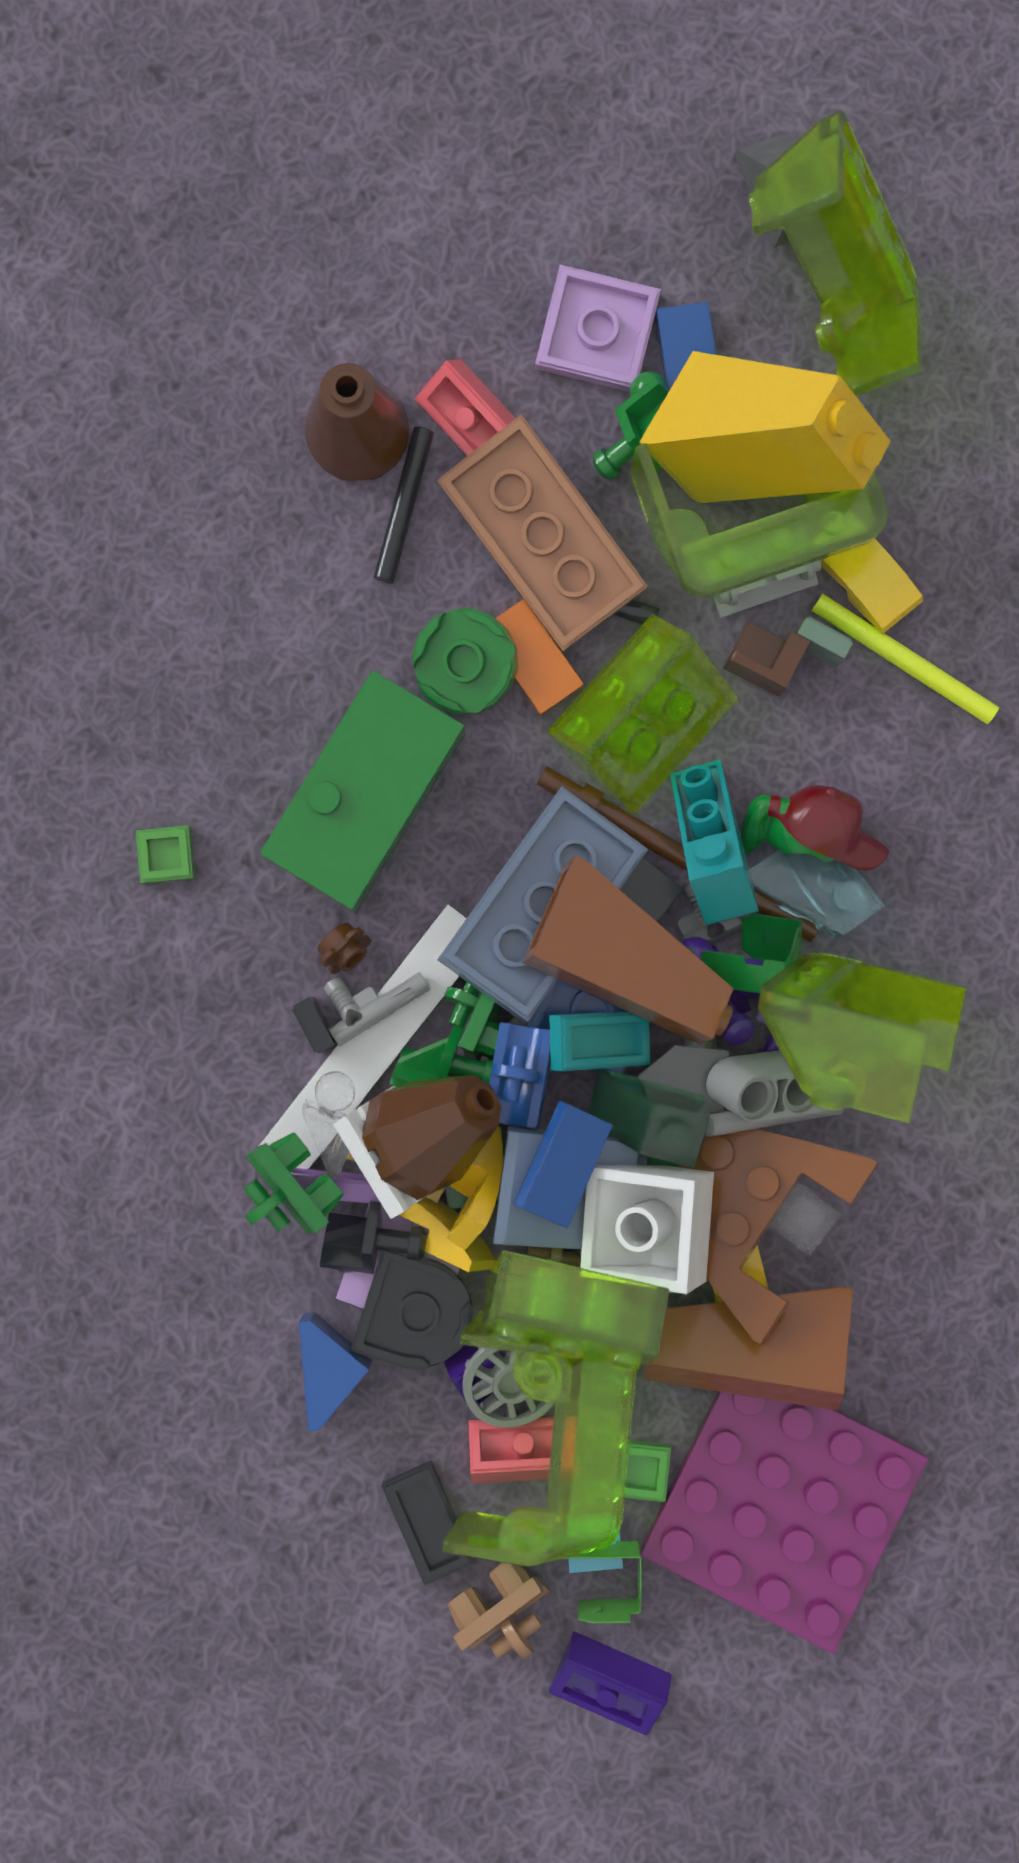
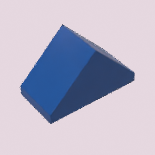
[299,1312,372,1431]

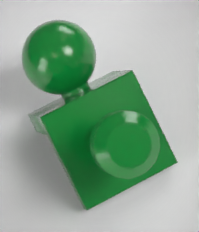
[593,371,670,480]
[390,1025,493,1087]

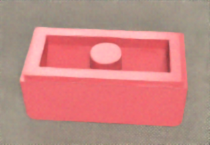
[415,359,516,456]
[469,1415,579,1484]

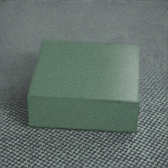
[796,616,853,668]

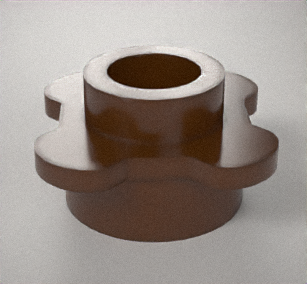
[318,923,371,974]

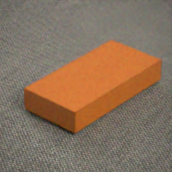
[496,599,584,717]

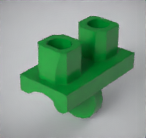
[443,982,503,1061]
[243,1132,344,1234]

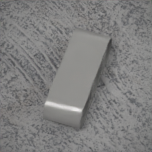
[706,1046,866,1122]

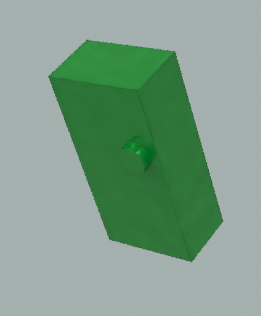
[259,670,466,913]

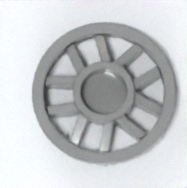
[462,1330,563,1428]

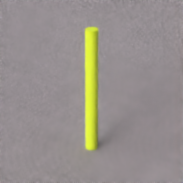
[811,593,999,724]

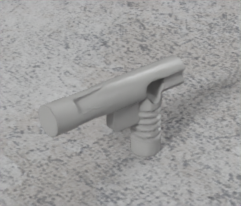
[324,972,431,1046]

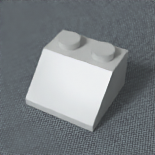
[580,1165,714,1294]

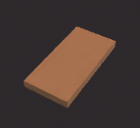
[437,414,648,652]

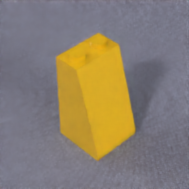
[639,351,891,503]

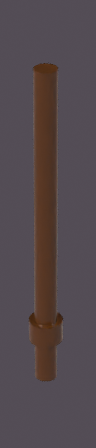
[537,766,821,943]

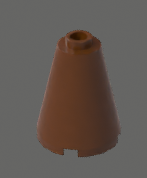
[305,363,409,482]

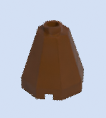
[362,1075,501,1200]

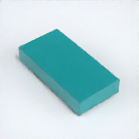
[549,1011,650,1071]

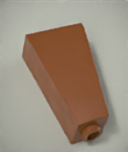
[522,855,734,1044]
[634,1287,853,1410]

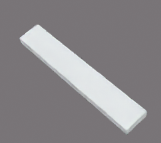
[259,904,466,1169]

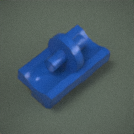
[489,1022,551,1130]

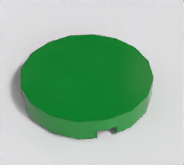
[412,608,518,714]

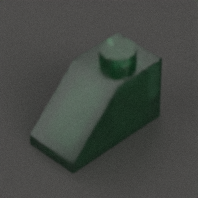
[587,1068,710,1168]

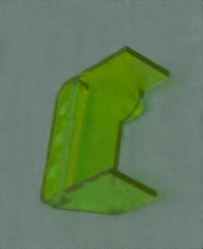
[749,110,922,396]
[630,443,888,598]
[758,953,968,1123]
[442,1311,638,1566]

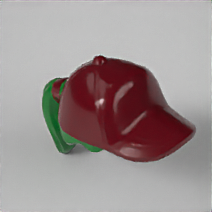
[741,785,889,871]

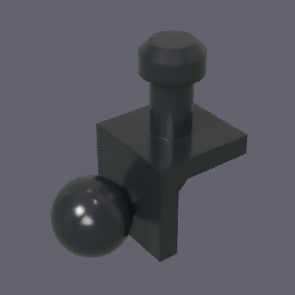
[319,1201,428,1274]

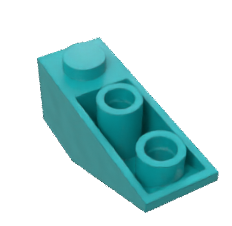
[670,759,759,925]

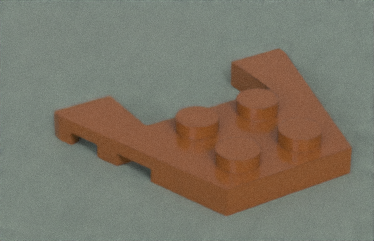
[678,1129,879,1344]

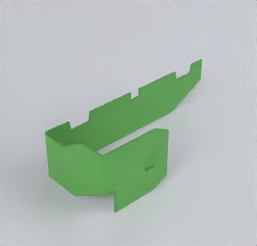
[467,1541,641,1623]

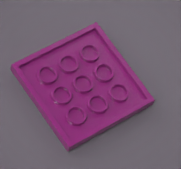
[640,1391,929,1654]

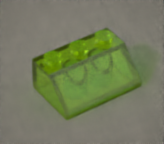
[546,614,738,815]
[482,1250,669,1371]

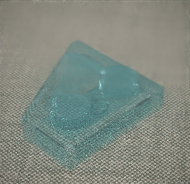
[750,850,884,940]

